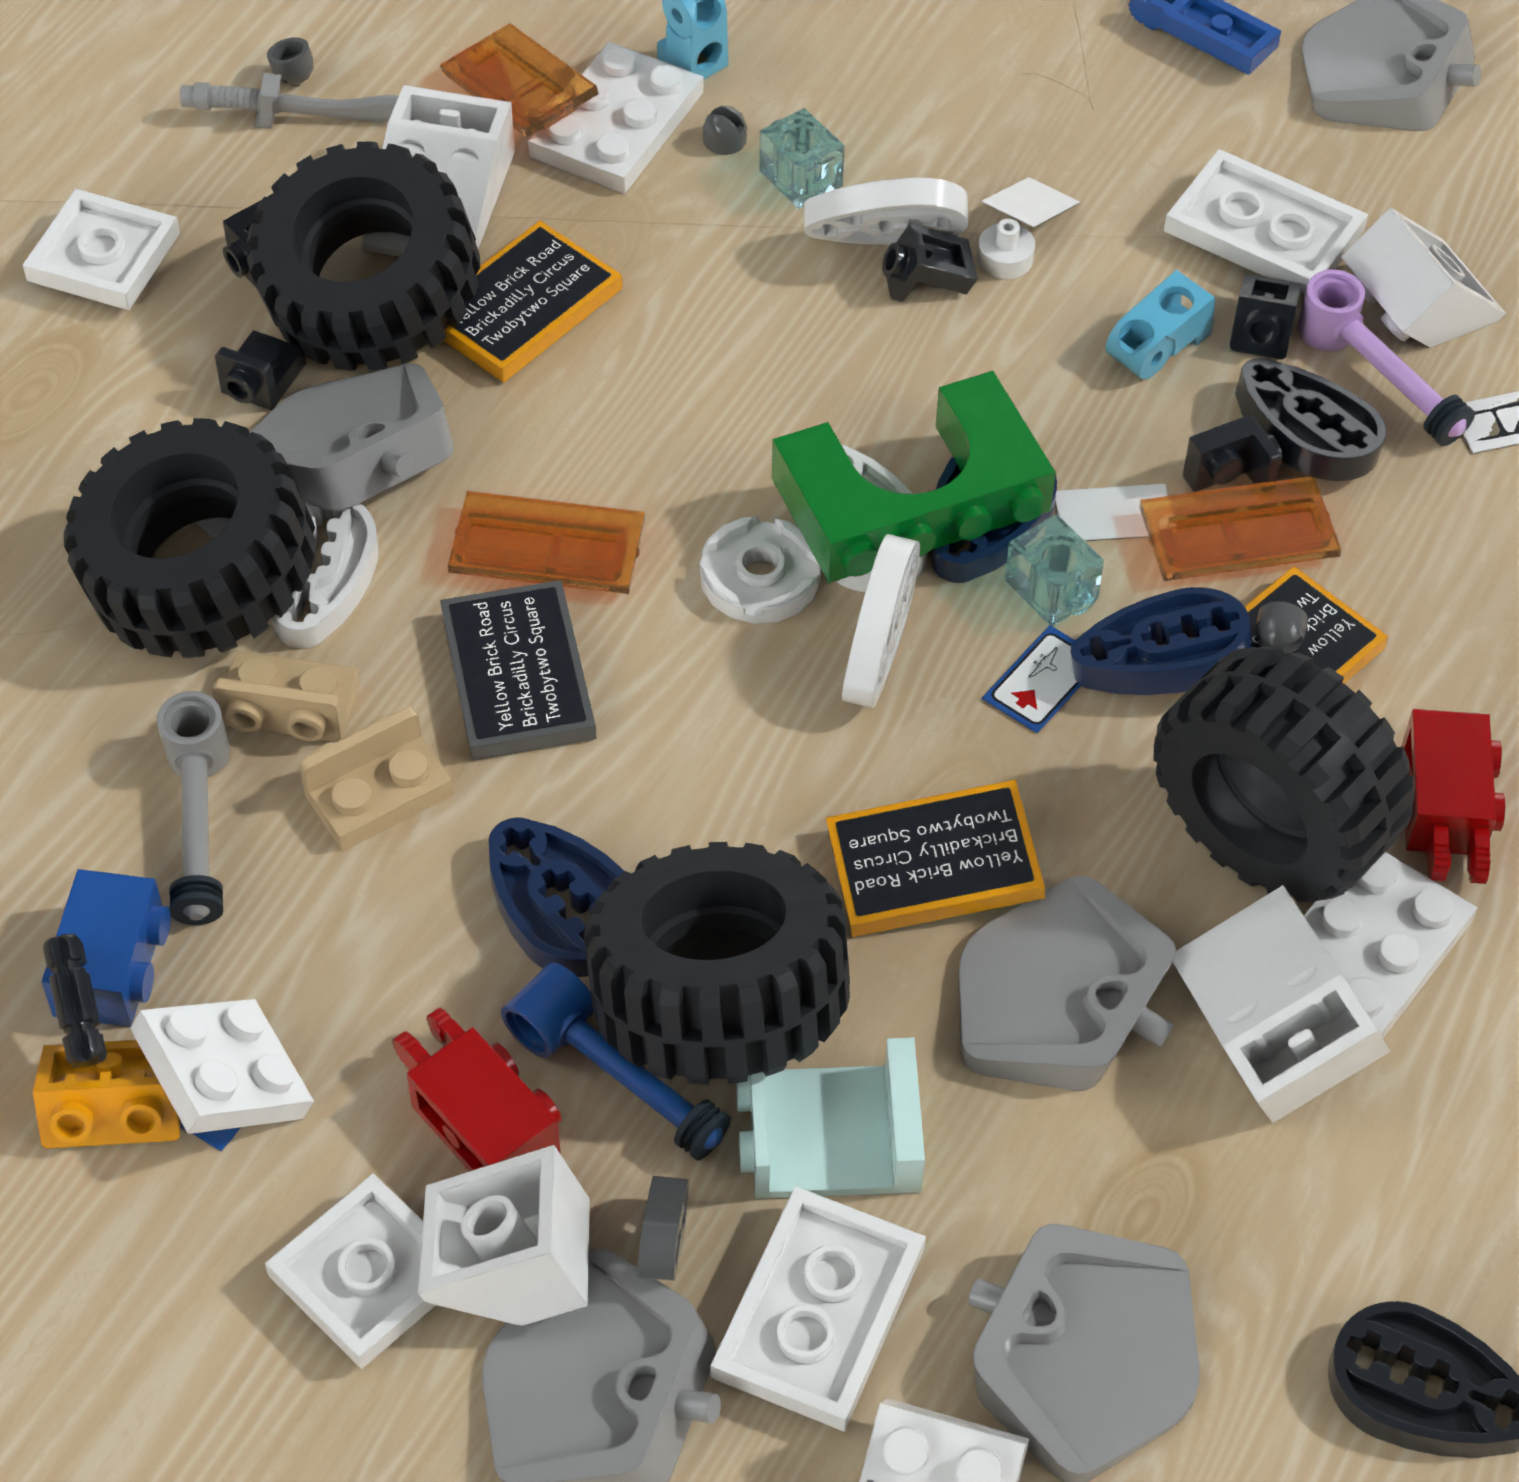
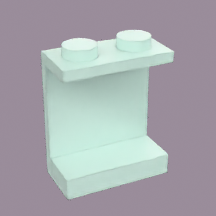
[736,1037,925,1199]

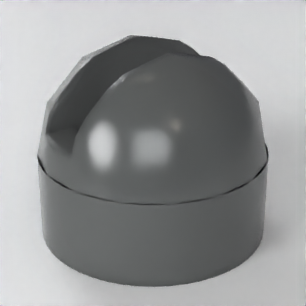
[267,37,314,85]
[703,105,747,155]
[1255,601,1308,655]

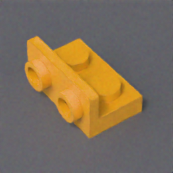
[32,1040,181,1149]

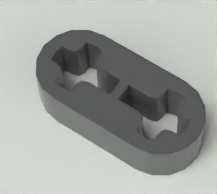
[638,1176,689,1281]

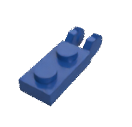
[1128,0,1282,75]

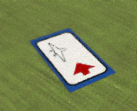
[981,625,1104,734]

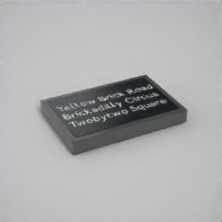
[440,580,597,760]

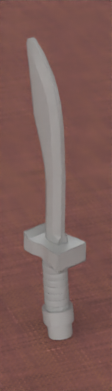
[180,73,399,129]

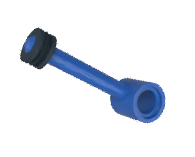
[501,962,731,1161]

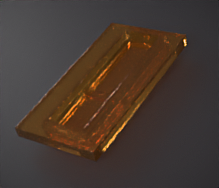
[440,23,599,137]
[1139,476,1341,581]
[448,491,645,594]

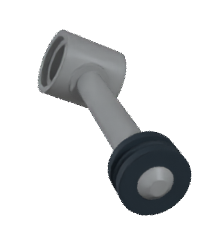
[157,691,230,925]

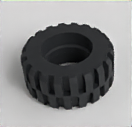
[247,141,481,371]
[63,418,317,658]
[1153,646,1414,902]
[584,842,850,1085]

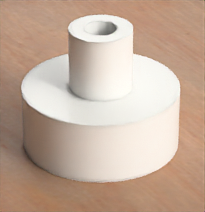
[977,219,1035,279]

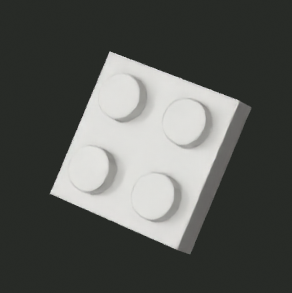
[23,188,180,310]
[130,999,314,1134]
[265,1173,436,1370]

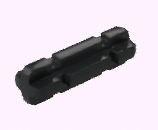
[43,933,107,1068]

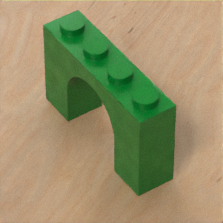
[772,370,1056,583]

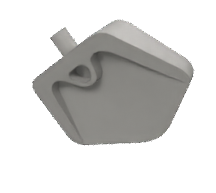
[1302,0,1481,131]
[250,364,454,510]
[959,876,1176,1091]
[968,1224,1199,1482]
[482,1249,721,1482]

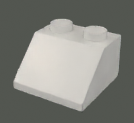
[1341,207,1506,348]
[418,1145,590,1326]

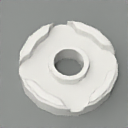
[700,516,821,624]

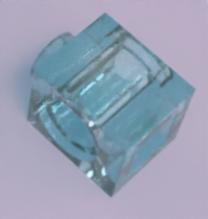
[759,108,845,209]
[1005,514,1104,626]

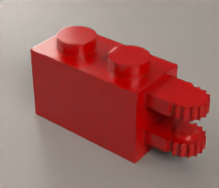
[1401,709,1506,884]
[392,1007,562,1172]

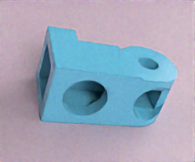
[657,0,729,80]
[1105,270,1215,380]

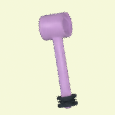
[1298,269,1475,446]

